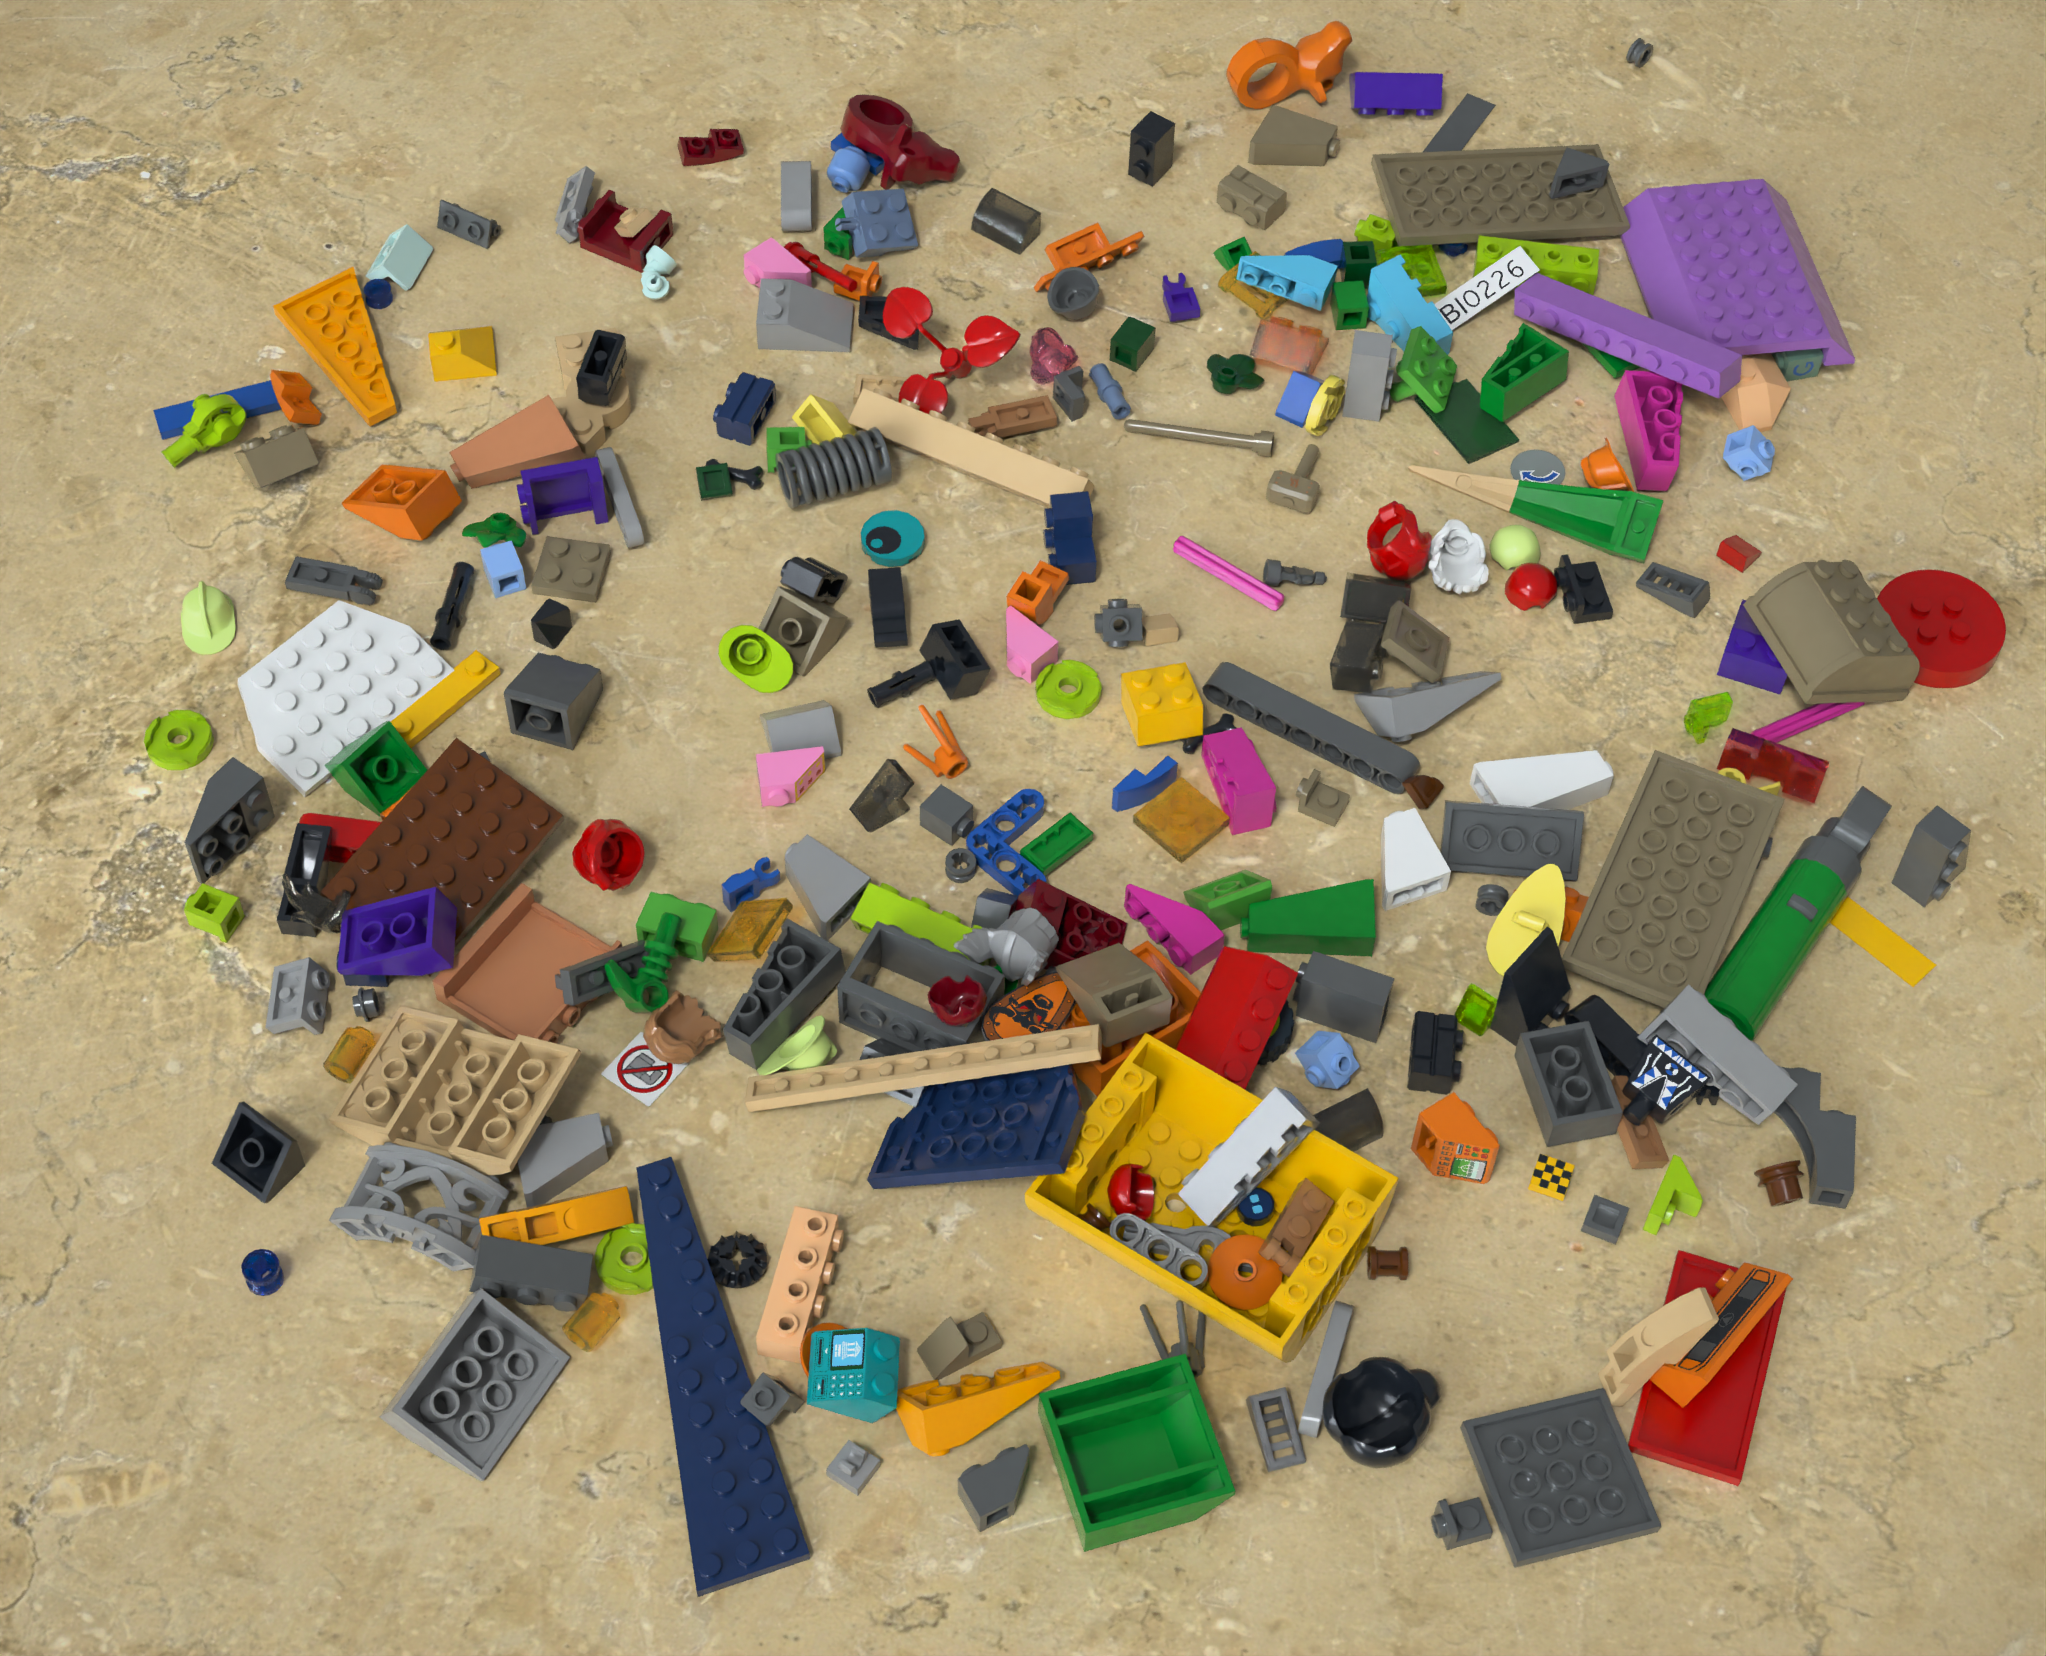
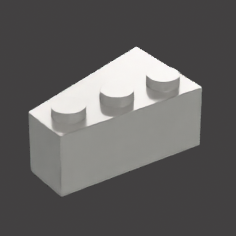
[1342,330,1397,422]

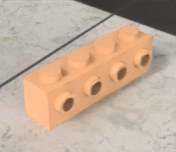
[756,1206,844,1364]

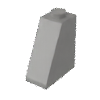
[785,834,871,941]
[518,1113,613,1208]

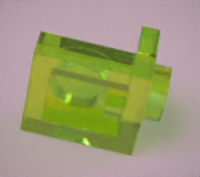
[1684,692,1733,744]

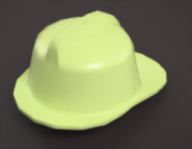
[181,581,236,655]
[756,1015,837,1075]

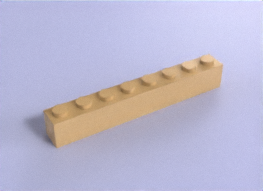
[848,388,1094,508]

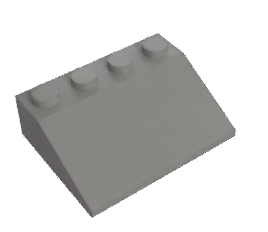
[380,1288,570,1481]

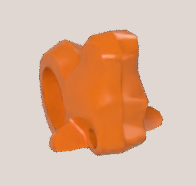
[1226,21,1353,109]

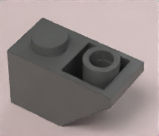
[958,1444,1030,1532]

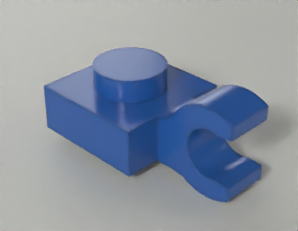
[721,857,780,912]

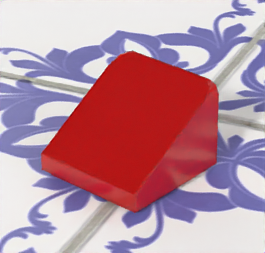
[1716,535,1762,573]

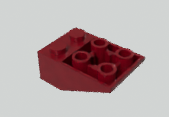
[1014,879,1127,970]

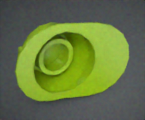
[718,625,793,693]

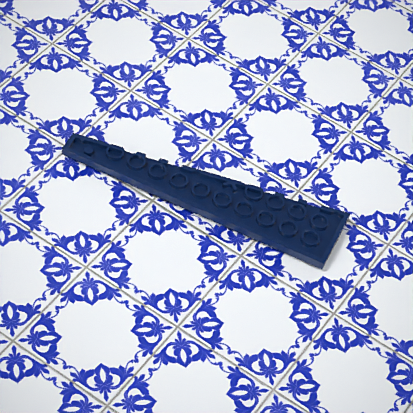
[636,1157,810,1597]

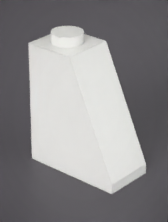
[1381,808,1451,911]

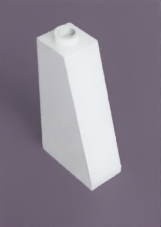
[1470,750,1614,810]

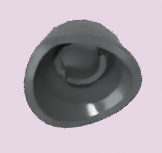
[1047,267,1100,320]

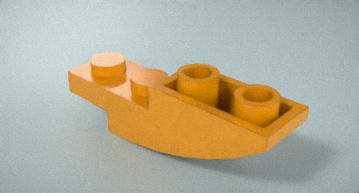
[479,1186,634,1245]

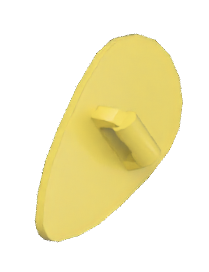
[1486,864,1566,977]

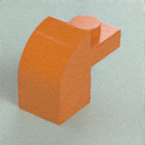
[1006,560,1069,624]

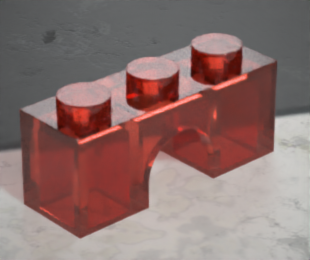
[1717,728,1829,803]

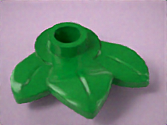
[462,513,526,548]

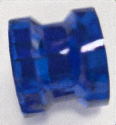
[241,1249,284,1296]

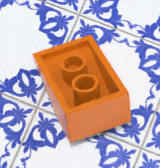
[342,464,462,540]

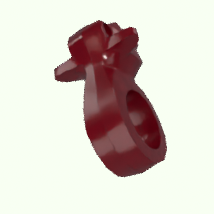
[840,94,960,190]

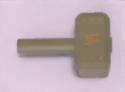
[1266,444,1320,513]

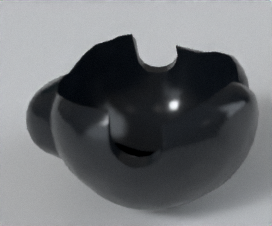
[1322,1357,1441,1468]

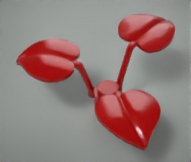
[883,287,1021,414]

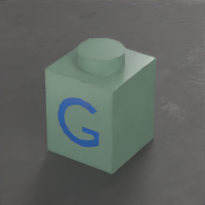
[1772,348,1824,382]

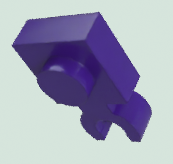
[1162,273,1200,322]

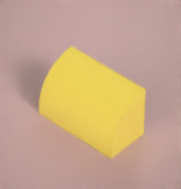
[792,394,856,460]

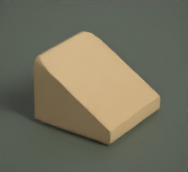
[1142,613,1179,646]

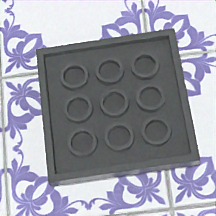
[1460,1388,1661,1568]

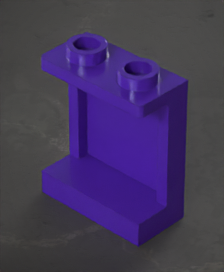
[517,457,608,535]

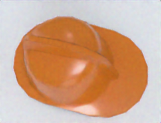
[1581,438,1634,492]

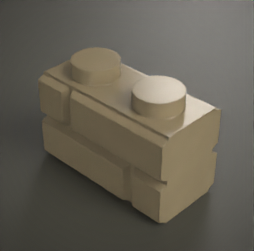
[1216,165,1287,230]

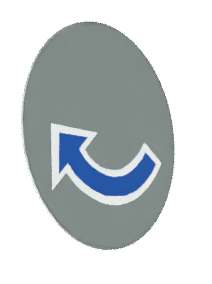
[1510,450,1565,485]

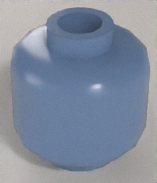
[827,146,870,193]

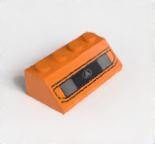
[1650,1262,1793,1408]

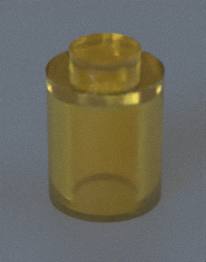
[323,1026,376,1084]
[562,1292,620,1352]

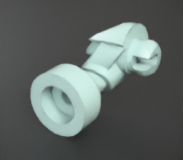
[641,245,677,300]

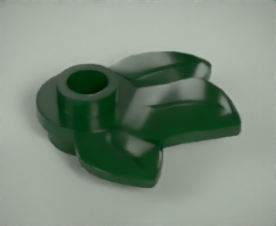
[1207,354,1264,394]

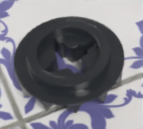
[707,1231,767,1288]

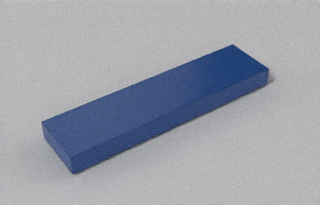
[153,380,281,440]

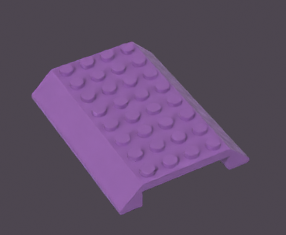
[1620,179,1855,366]

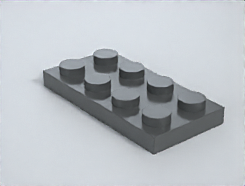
[1440,800,1584,881]

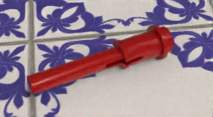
[784,242,858,292]

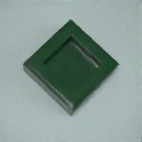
[695,463,733,501]

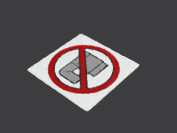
[601,1032,688,1107]

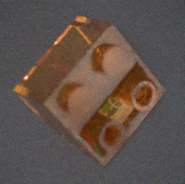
[1250,316,1329,374]

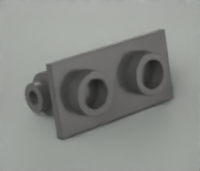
[437,200,501,249]

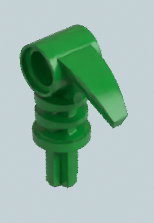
[604,912,682,1013]

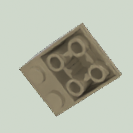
[1056,943,1173,1048]

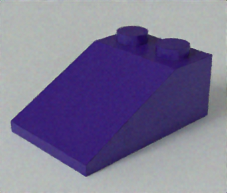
[1717,599,1787,695]
[337,887,457,976]

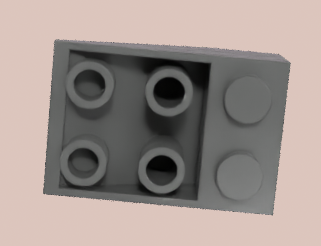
[185,757,275,884]

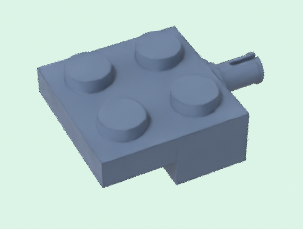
[835,189,918,258]

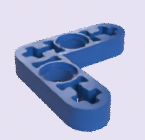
[966,789,1047,896]

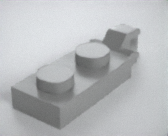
[555,166,595,243]

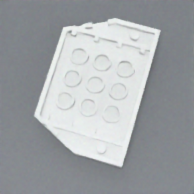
[237,600,454,797]

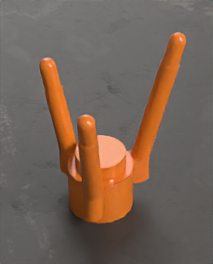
[903,705,968,779]

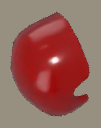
[1505,563,1558,611]
[1107,1163,1154,1221]

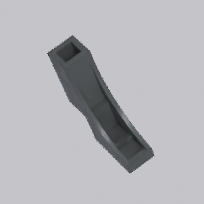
[1774,1067,1856,1209]

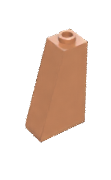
[449,395,585,489]

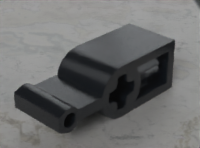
[868,567,908,648]

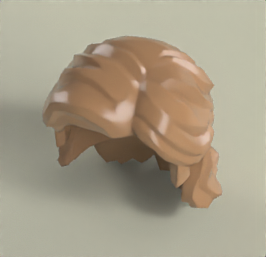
[643,990,723,1064]

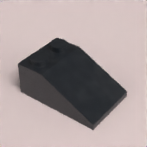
[1490,927,1571,1047]

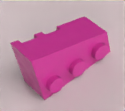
[1201,727,1277,835]

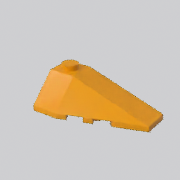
[896,1362,1060,1456]

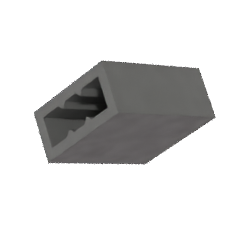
[1293,951,1395,1043]

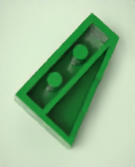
[1480,323,1569,422]

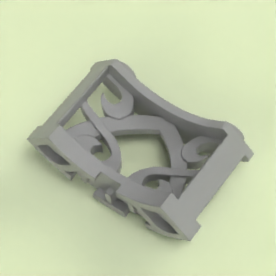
[329,1142,509,1272]

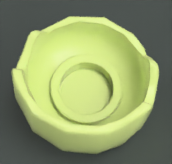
[1489,525,1541,571]

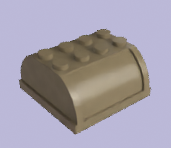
[1743,560,1920,704]

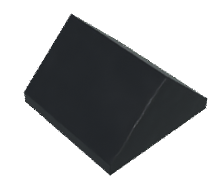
[211,1101,305,1203]

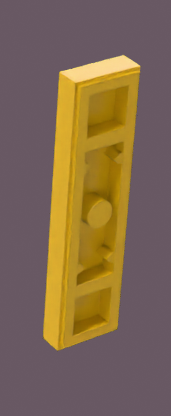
[391,650,500,748]

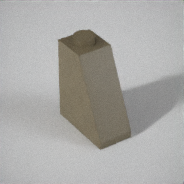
[1248,104,1340,166]

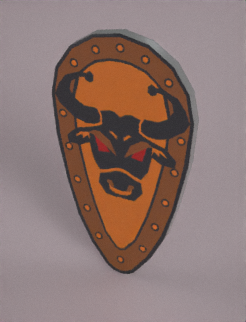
[981,972,1076,1041]

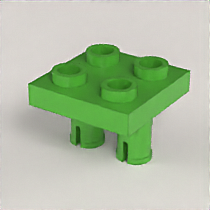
[1389,326,1457,413]

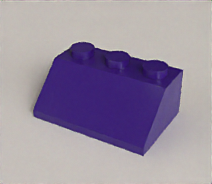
[1349,72,1443,116]

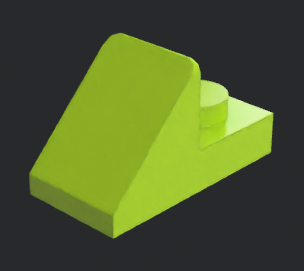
[1643,1155,1703,1235]

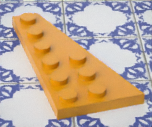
[273,267,397,427]

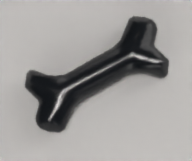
[706,459,763,490]
[1180,713,1236,754]

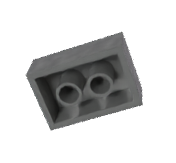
[1514,1021,1623,1147]

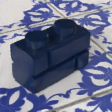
[713,372,776,446]

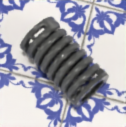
[775,427,892,509]

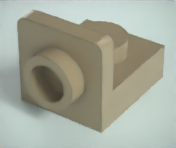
[1296,769,1350,827]

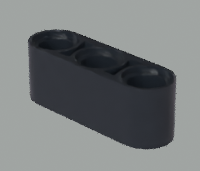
[1564,995,1649,1079]

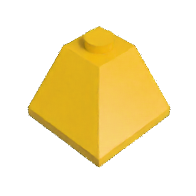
[428,326,497,382]

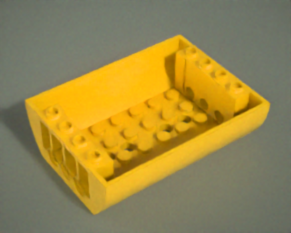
[1025,1033,1399,1363]

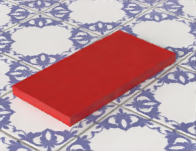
[1628,1250,1787,1486]

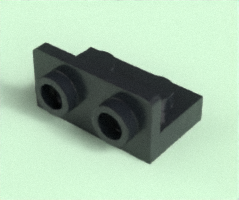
[1554,554,1613,624]

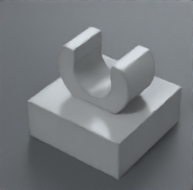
[826,1440,880,1496]

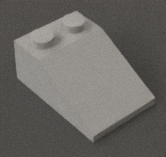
[756,278,854,352]

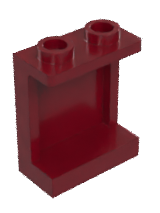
[577,190,673,273]

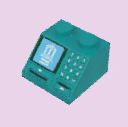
[807,1328,900,1424]

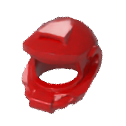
[1367,501,1432,581]
[572,819,645,891]

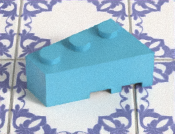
[1367,254,1453,355]

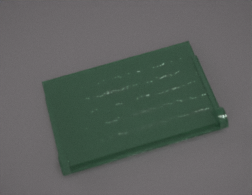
[1415,379,1519,464]

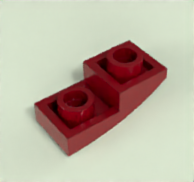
[677,129,744,166]

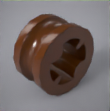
[1077,1203,1111,1232]

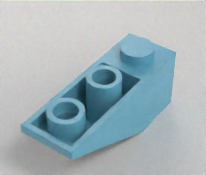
[1236,255,1338,311]

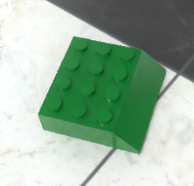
[1038,1353,1236,1552]

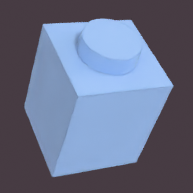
[480,541,526,598]

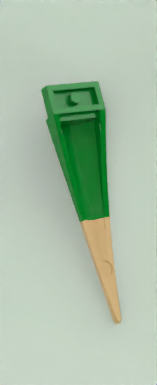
[1408,465,1664,563]

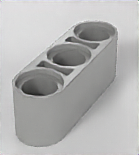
[781,161,812,231]
[1110,1213,1208,1290]

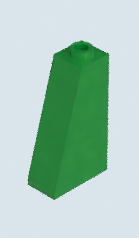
[1240,879,1376,957]

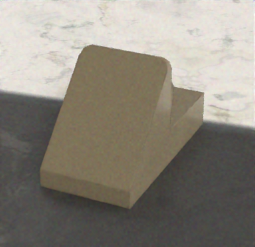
[917,1312,1001,1380]

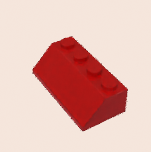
[1175,946,1298,1089]

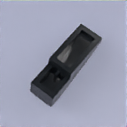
[277,823,332,937]

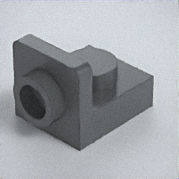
[1053,366,1085,422]
[741,1372,805,1426]
[1431,1497,1493,1550]

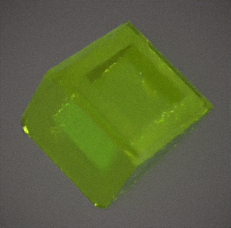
[1455,983,1498,1036]

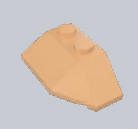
[1721,353,1791,432]

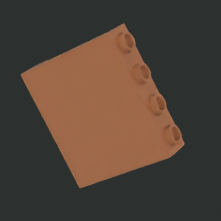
[432,883,622,1044]

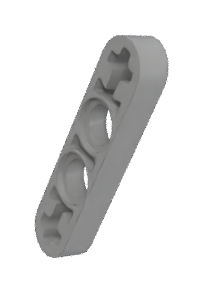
[595,447,644,548]
[1298,1301,1354,1438]

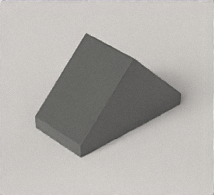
[1549,147,1610,199]
[971,888,1018,929]

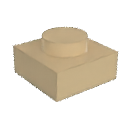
[614,207,654,237]

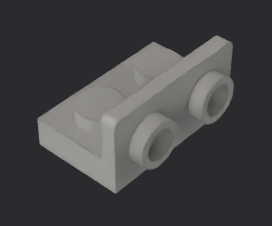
[265,957,330,1035]

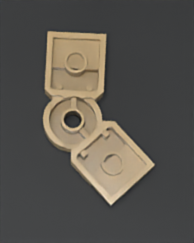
[552,328,631,460]

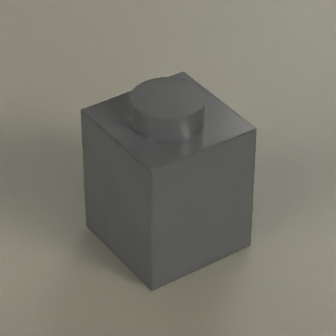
[920,784,974,846]

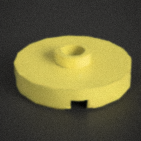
[1305,375,1345,436]

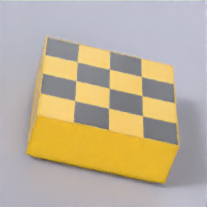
[1528,1153,1575,1201]

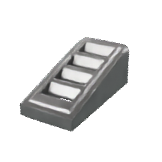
[1246,1387,1306,1472]

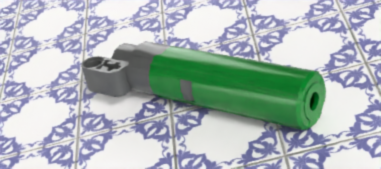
[1704,786,1892,1041]

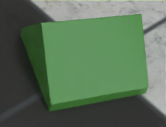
[1183,869,1272,930]

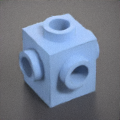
[1723,425,1775,481]
[1295,1031,1360,1089]

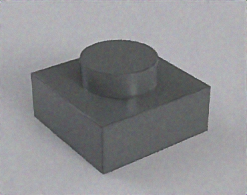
[1581,1194,1629,1245]

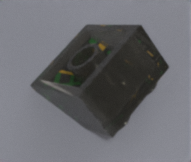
[1340,572,1411,630]

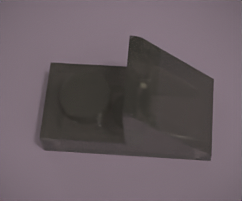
[849,759,915,832]

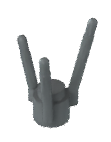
[1140,1300,1206,1378]

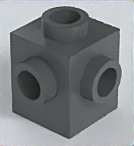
[1094,599,1142,647]

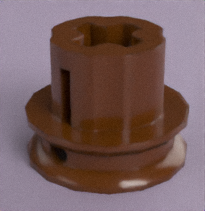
[1754,1160,1804,1207]

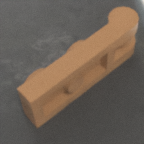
[1258,1178,1334,1277]

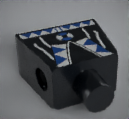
[1622,1034,1711,1126]

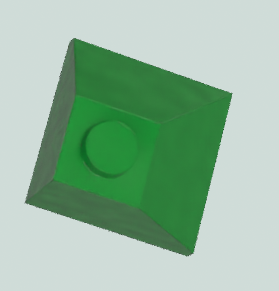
[324,721,427,817]

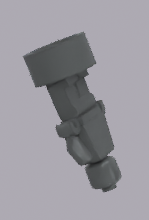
[1263,559,1327,586]

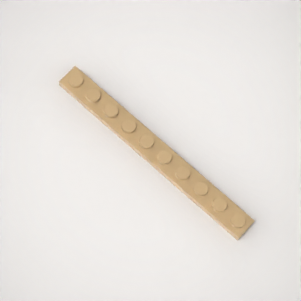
[745,1024,1102,1112]

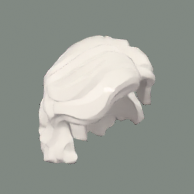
[1429,519,1489,595]

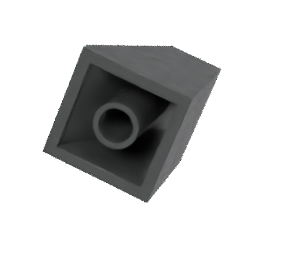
[504,652,603,750]

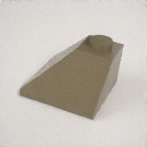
[758,586,848,676]

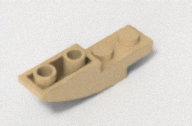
[1598,1287,1719,1407]

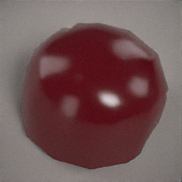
[927,975,987,1026]

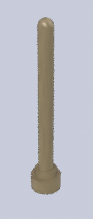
[1124,419,1274,457]

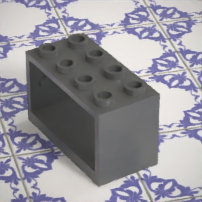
[837,921,1005,1052]

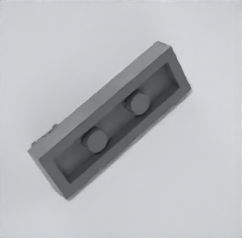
[555,940,649,1006]

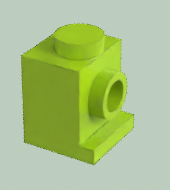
[1354,214,1398,260]
[184,883,245,943]

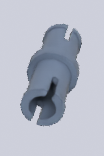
[1089,363,1131,419]

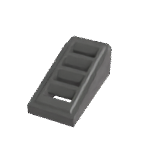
[1636,562,1710,618]

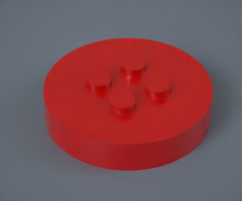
[1877,570,2006,688]

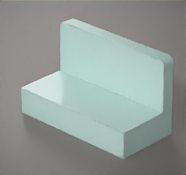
[366,224,433,291]

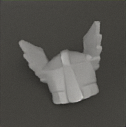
[954,908,1059,986]

